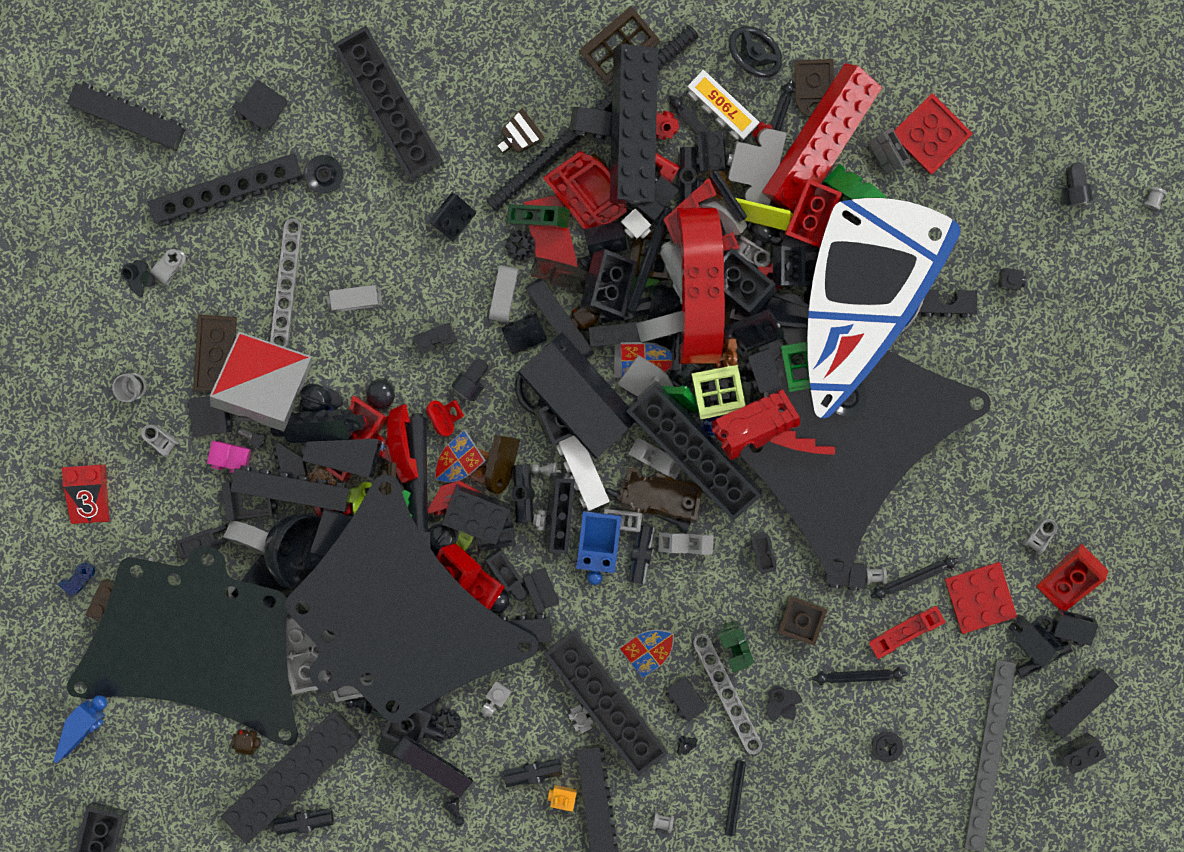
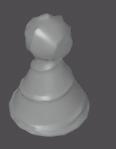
[531,462,561,477]

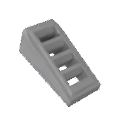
[603,509,642,532]

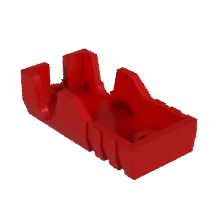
[712,389,800,460]

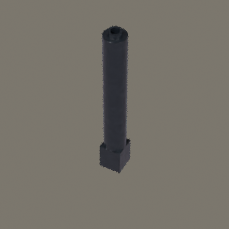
[407,413,430,547]

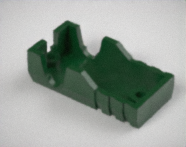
[717,621,754,673]

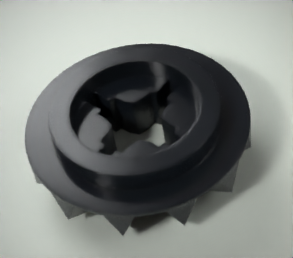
[505,230,536,261]
[431,708,462,739]
[872,731,903,762]

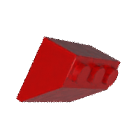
[785,179,842,248]

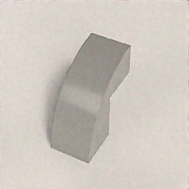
[698,197,747,235]
[636,311,683,342]
[628,437,682,480]
[223,520,268,556]
[658,532,714,555]

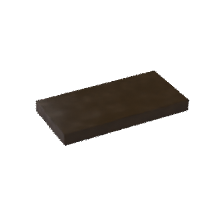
[193,314,237,392]

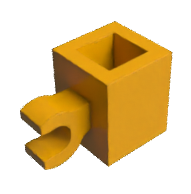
[547,785,577,812]

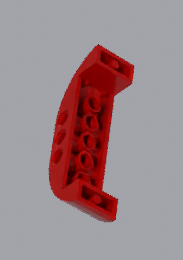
[677,208,725,364]

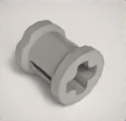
[1143,186,1167,211]
[866,567,887,585]
[652,812,674,833]

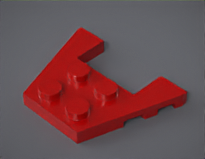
[664,178,740,251]

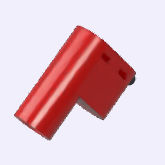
[655,153,680,181]

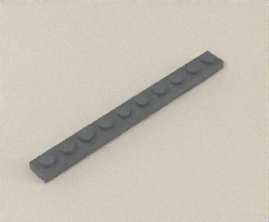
[964,659,1016,852]

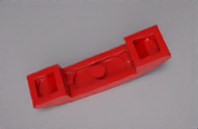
[387,404,418,483]
[869,606,946,659]

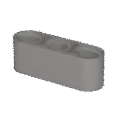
[489,265,519,323]

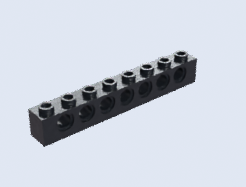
[147,153,303,227]

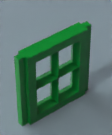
[781,341,811,392]

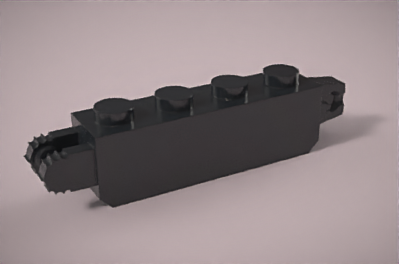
[270,409,366,443]

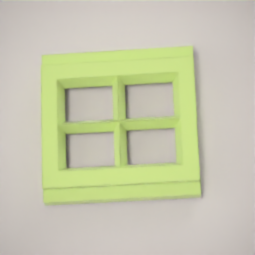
[692,365,745,419]

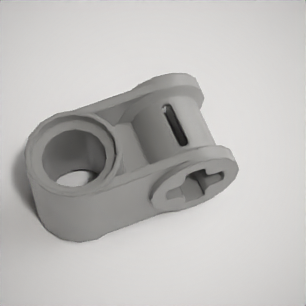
[735,236,771,267]
[150,249,186,286]
[141,424,180,457]
[1023,518,1057,555]

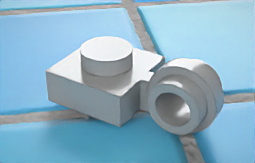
[480,681,512,718]

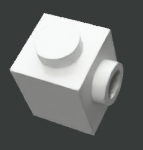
[621,209,651,239]

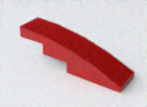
[770,430,835,455]

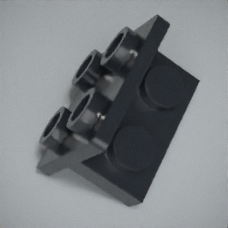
[428,192,476,242]

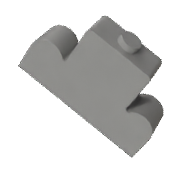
[726,128,787,206]

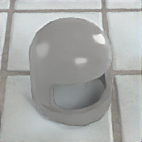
[112,373,147,402]

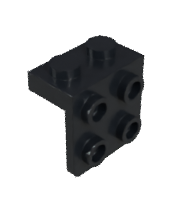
[232,80,288,133]
[647,285,682,320]
[189,396,233,436]

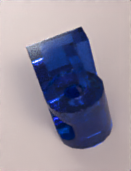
[57,562,95,597]

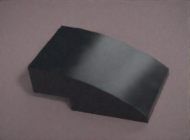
[773,246,820,287]

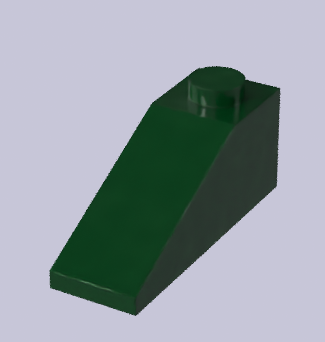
[507,204,570,229]

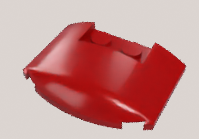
[543,151,627,229]

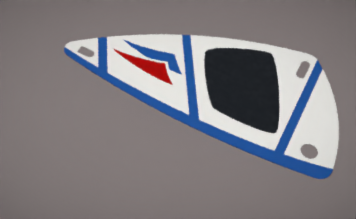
[808,198,960,418]

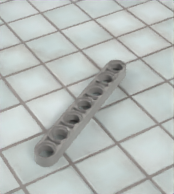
[270,219,302,347]
[693,633,762,754]

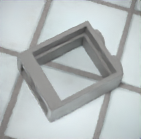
[327,285,382,312]

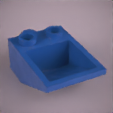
[576,511,622,585]
[54,695,107,763]

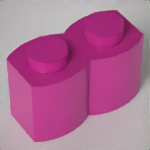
[207,440,252,473]

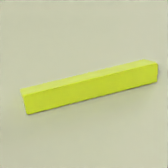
[722,198,792,231]

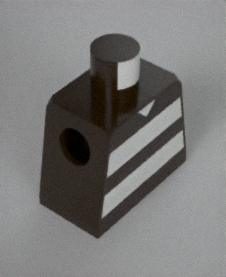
[497,108,545,154]

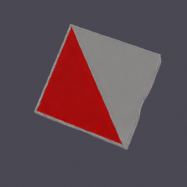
[210,332,312,431]

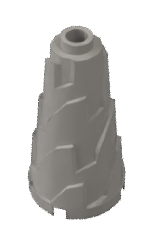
[660,241,682,305]

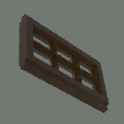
[579,6,661,86]

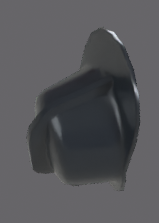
[301,383,343,412]
[428,520,459,557]

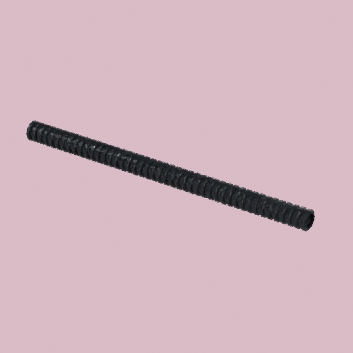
[486,25,699,212]

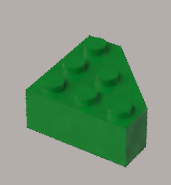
[822,164,888,221]

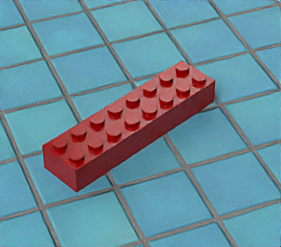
[762,63,882,214]

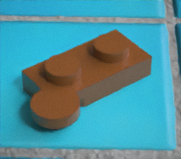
[722,333,737,366]

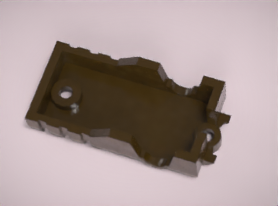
[617,467,702,523]

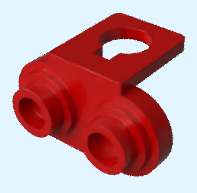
[426,400,464,437]

